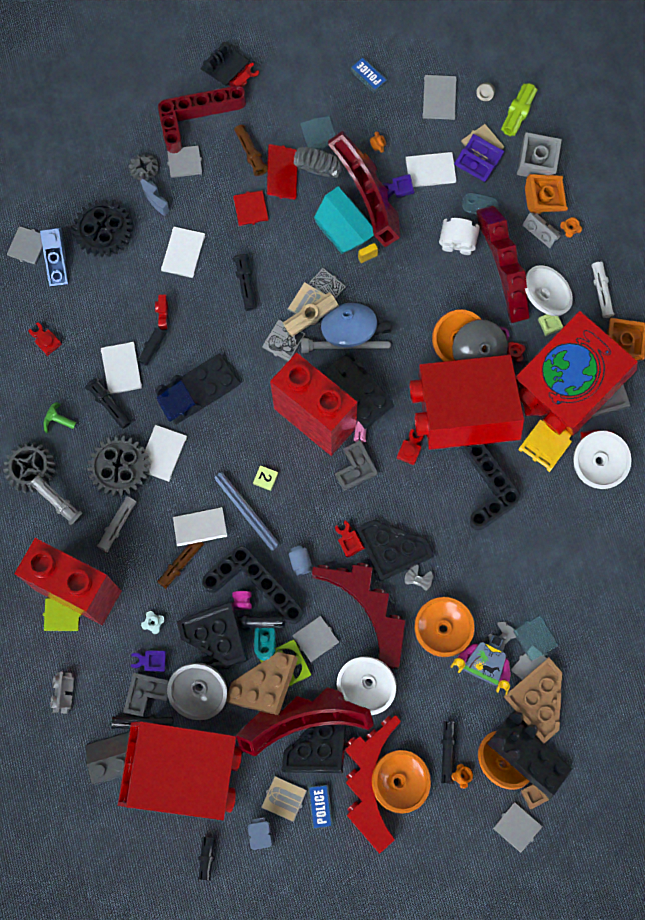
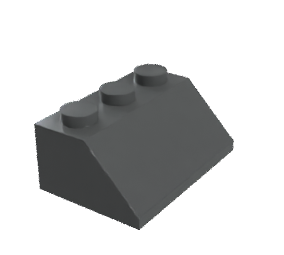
[85,732,129,785]

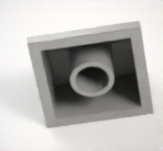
[517,133,562,177]

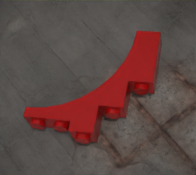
[345,715,401,854]

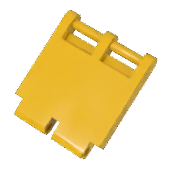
[518,419,572,472]

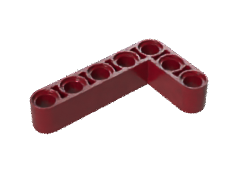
[158,86,246,154]

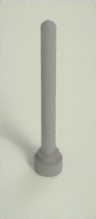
[301,338,391,353]

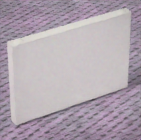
[406,152,456,187]
[161,227,205,278]
[101,342,142,394]
[144,425,187,482]
[173,507,227,546]

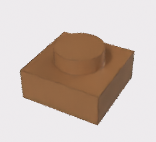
[521,784,549,809]

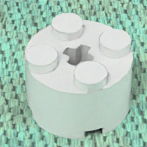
[439,218,480,255]

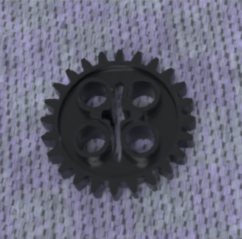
[73,199,133,258]

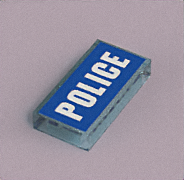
[350,57,388,94]
[308,785,333,829]

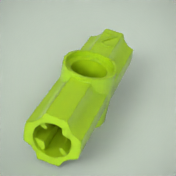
[501,83,538,136]

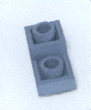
[140,179,169,216]

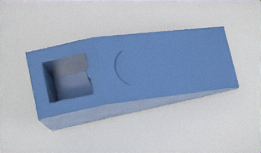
[40,227,68,286]

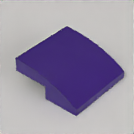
[454,134,505,182]

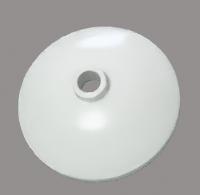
[525,265,573,316]
[573,431,631,489]
[337,656,396,715]

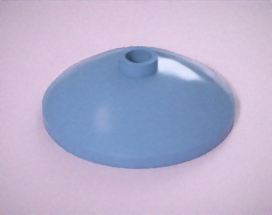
[321,303,377,347]

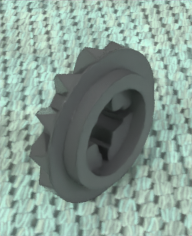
[129,153,158,181]

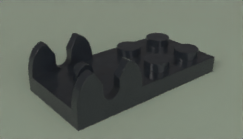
[320,349,395,429]
[155,353,240,425]
[487,712,572,799]

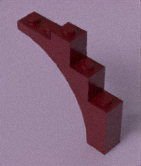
[328,131,400,247]
[476,205,529,323]
[312,563,405,670]
[236,687,374,757]

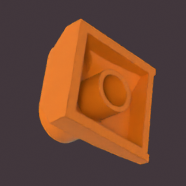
[525,174,568,214]
[607,318,645,360]

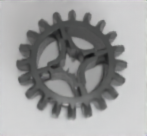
[293,147,342,178]
[3,442,56,493]

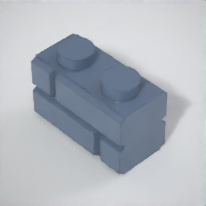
[248,818,273,850]

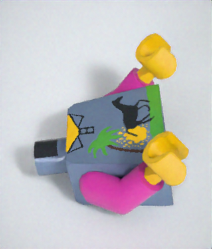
[450,635,511,695]

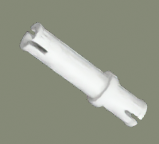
[592,262,614,318]

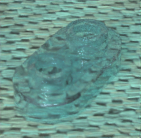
[462,193,499,214]

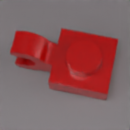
[228,63,259,87]

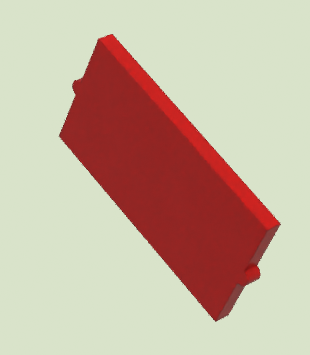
[267,144,297,200]

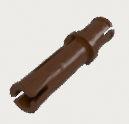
[157,542,204,589]

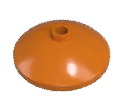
[432,310,486,362]
[414,597,474,657]
[478,731,530,790]
[372,750,431,813]

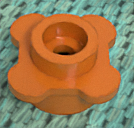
[370,131,386,153]
[560,217,582,238]
[451,764,473,789]

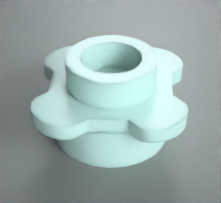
[141,611,164,634]

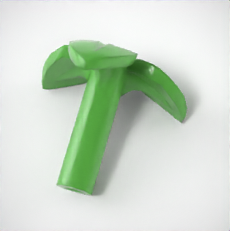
[43,402,76,433]

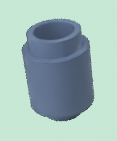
[288,546,312,576]

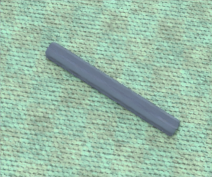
[214,472,279,550]

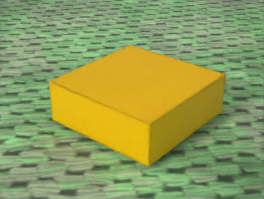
[358,243,378,263]

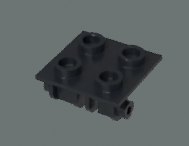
[201,41,250,86]

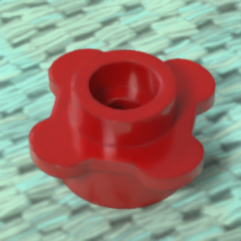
[507,342,526,362]

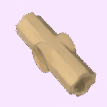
[283,292,339,337]

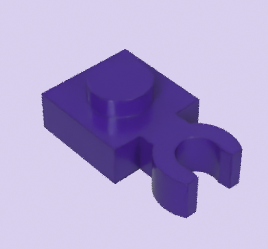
[383,174,414,198]
[131,651,166,672]

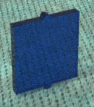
[156,380,195,422]

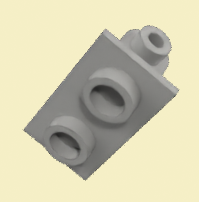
[523,212,561,248]
[50,672,74,714]

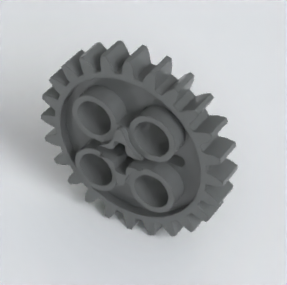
[87,436,150,498]

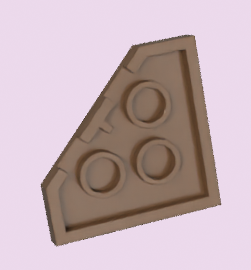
[226,652,298,715]
[503,657,562,743]

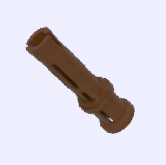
[234,124,268,176]

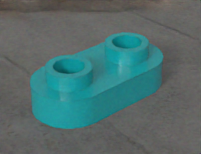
[254,628,276,661]

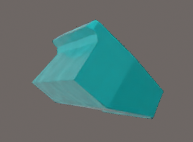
[314,186,374,254]

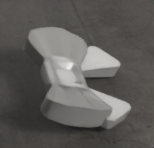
[405,565,433,590]
[489,622,518,652]

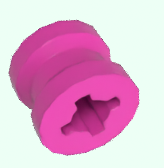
[232,591,252,610]

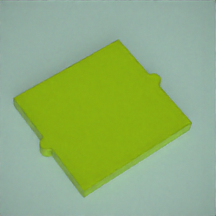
[43,598,81,631]

